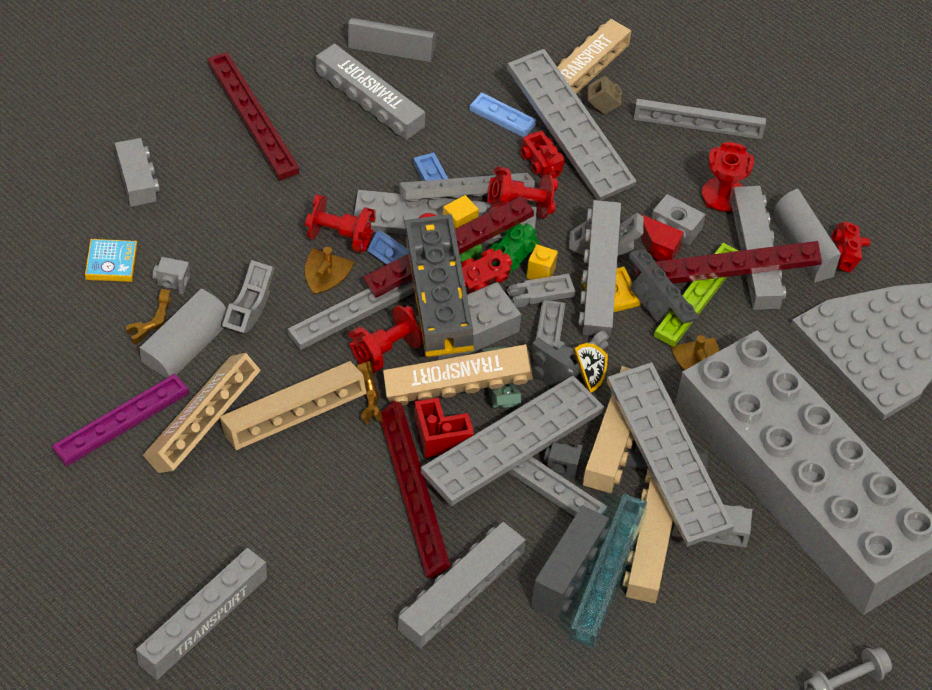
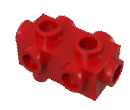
[520,131,564,178]
[831,221,870,273]
[461,248,512,294]

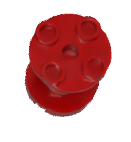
[702,142,754,213]
[487,167,558,219]
[305,194,376,253]
[348,305,423,374]

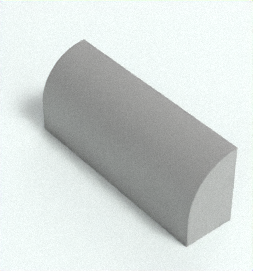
[348,18,436,62]
[772,189,841,283]
[140,288,227,378]

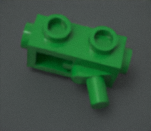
[490,223,540,275]

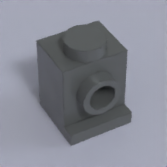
[544,442,583,478]

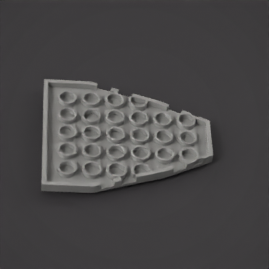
[791,283,932,421]

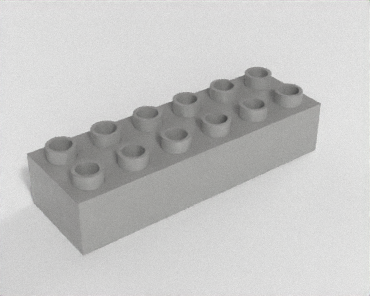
[675,330,932,615]

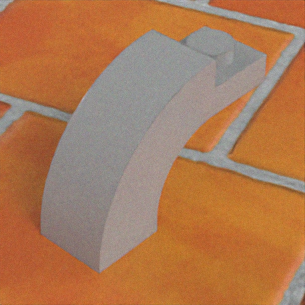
[569,213,644,256]
[222,260,275,333]

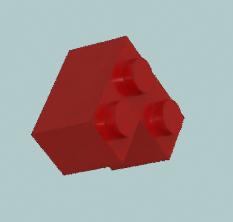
[414,398,474,458]

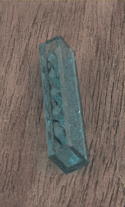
[570,494,647,648]

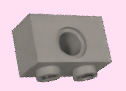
[652,194,706,245]

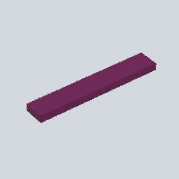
[52,374,189,467]

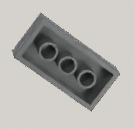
[531,505,610,621]

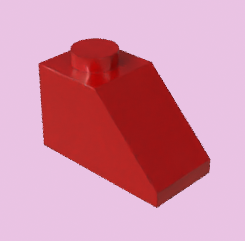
[640,215,684,261]

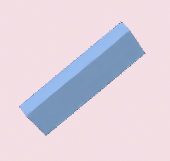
[470,92,536,137]

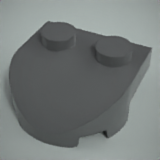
[530,337,580,387]

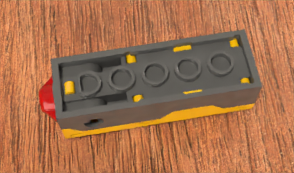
[405,213,474,357]

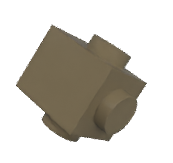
[588,76,622,115]

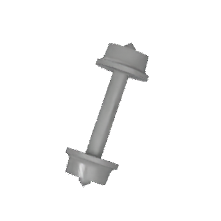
[804,647,892,690]

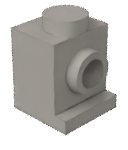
[153,257,190,294]

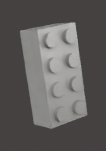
[416,282,521,361]

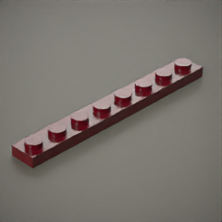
[207,52,299,181]
[363,195,534,298]
[634,241,822,284]
[381,401,451,579]

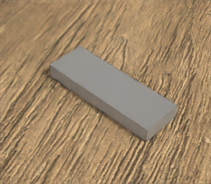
[536,300,566,350]

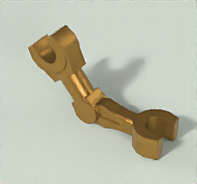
[125,289,172,344]
[357,361,382,425]

